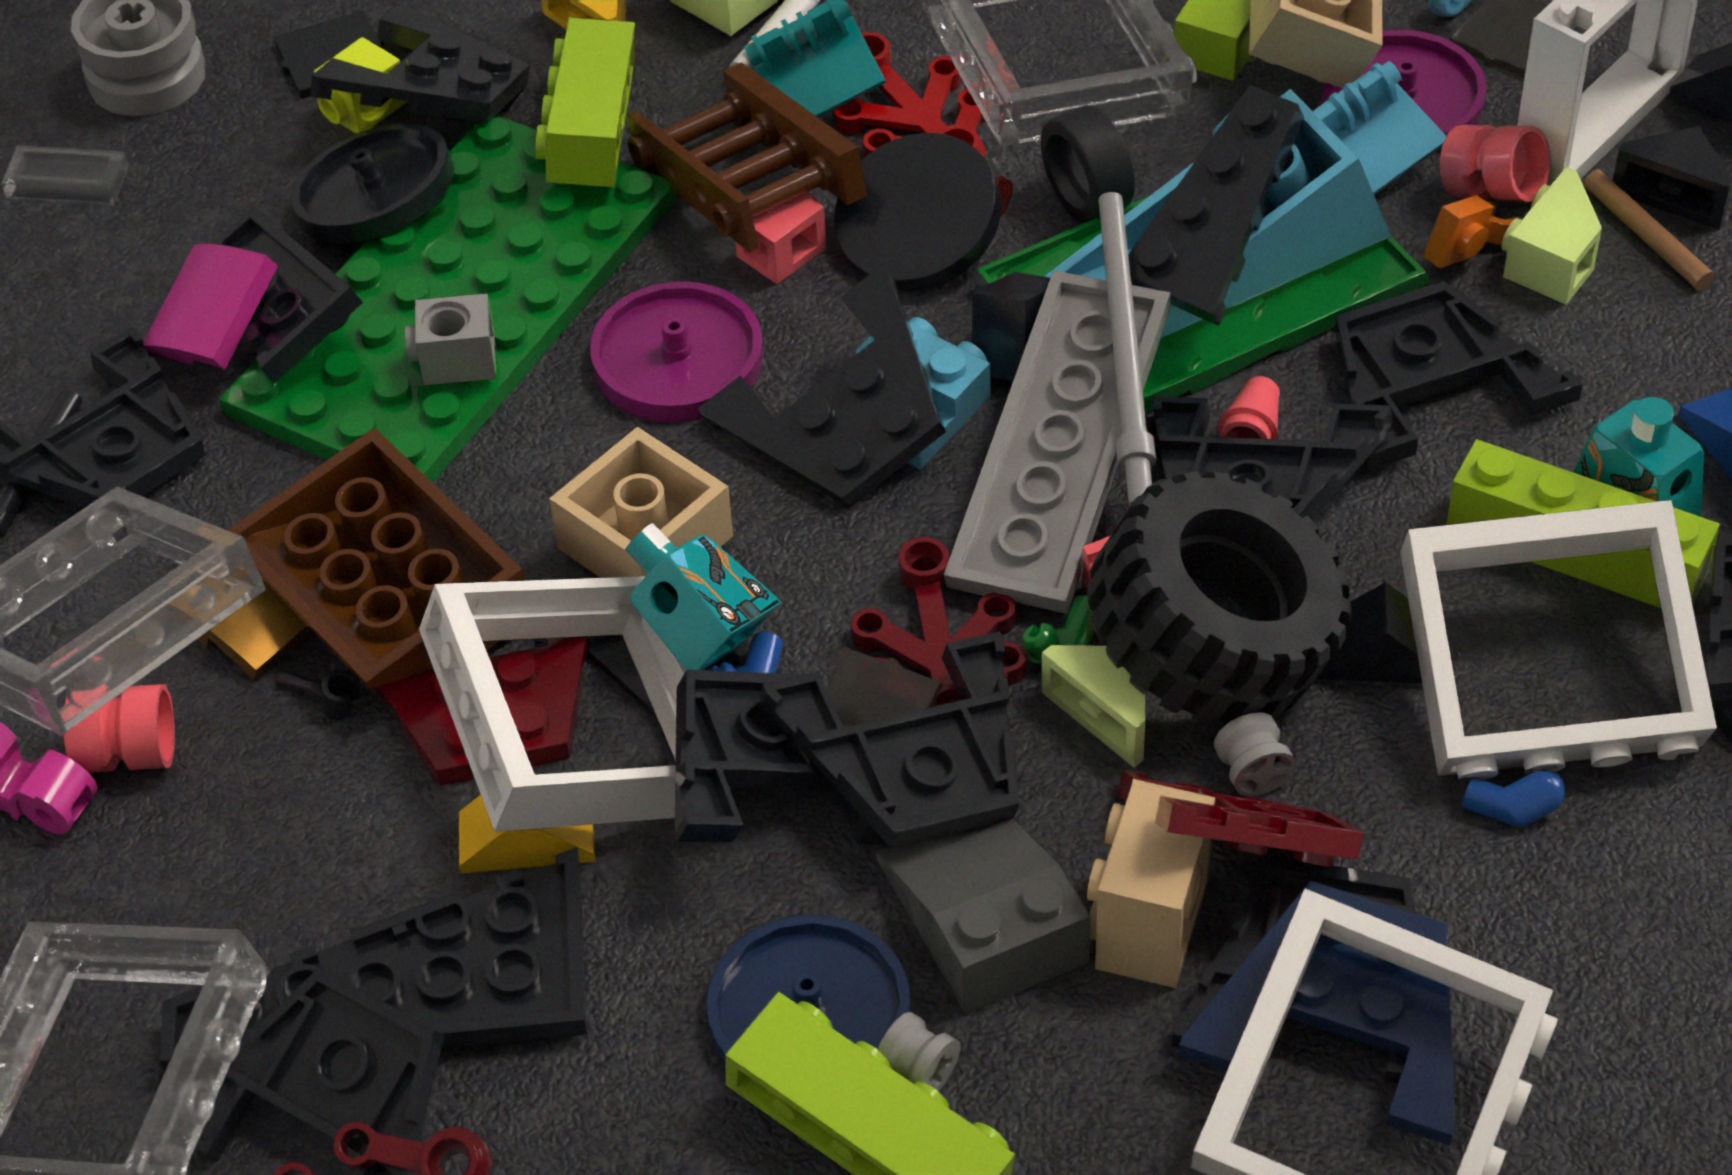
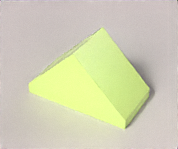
[1042,645,1145,768]

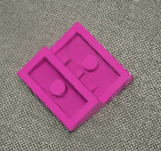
[143,244,278,369]

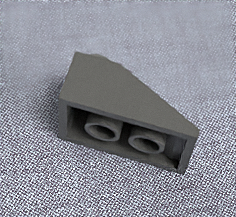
[876,819,1091,1014]

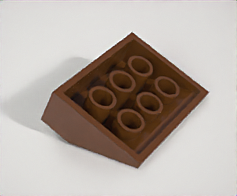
[222,427,526,690]

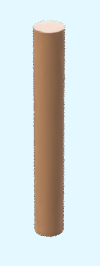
[1584,169,1715,291]

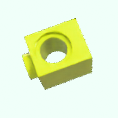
[313,37,408,134]

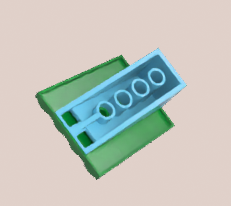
[976,89,1430,413]

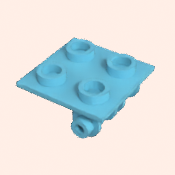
[1313,61,1447,195]

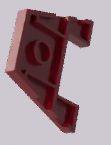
[375,636,590,786]
[1117,769,1364,867]

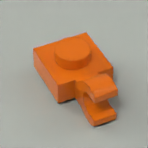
[1423,195,1520,268]

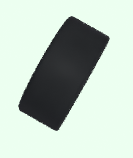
[1040,105,1135,222]

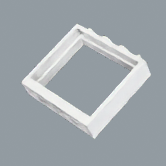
[1517,0,1698,186]
[1400,500,1717,780]
[419,576,730,832]
[1191,889,1558,1175]

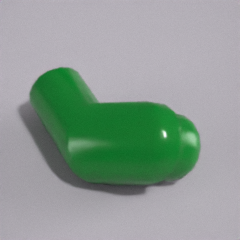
[1022,596,1096,667]

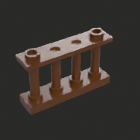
[627,63,867,252]

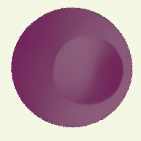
[1321,30,1487,152]
[590,281,763,422]

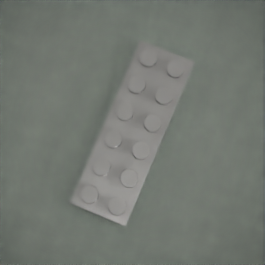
[944,270,1172,614]

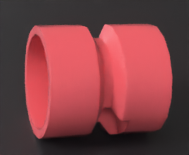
[1440,125,1550,202]
[63,684,175,773]

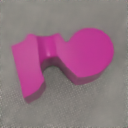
[0,722,98,835]

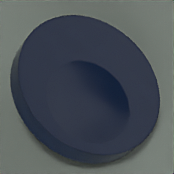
[707,915,911,1067]

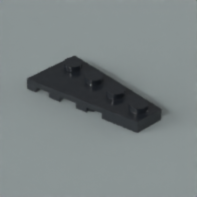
[1128,85,1304,326]
[212,206,363,383]

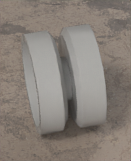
[71,0,206,117]

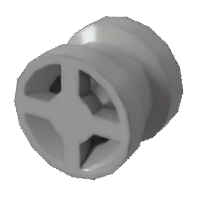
[1214,712,1296,796]
[877,1012,960,1092]

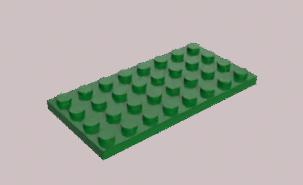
[219,115,678,483]

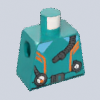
[1573,397,1704,517]
[625,523,782,670]

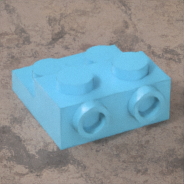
[857,317,991,470]

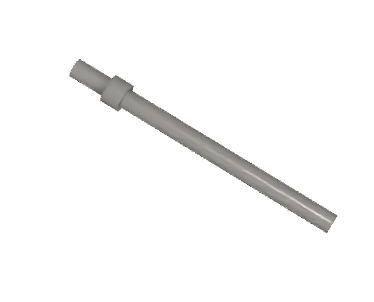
[1098,192,1156,507]

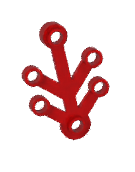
[833,32,991,159]

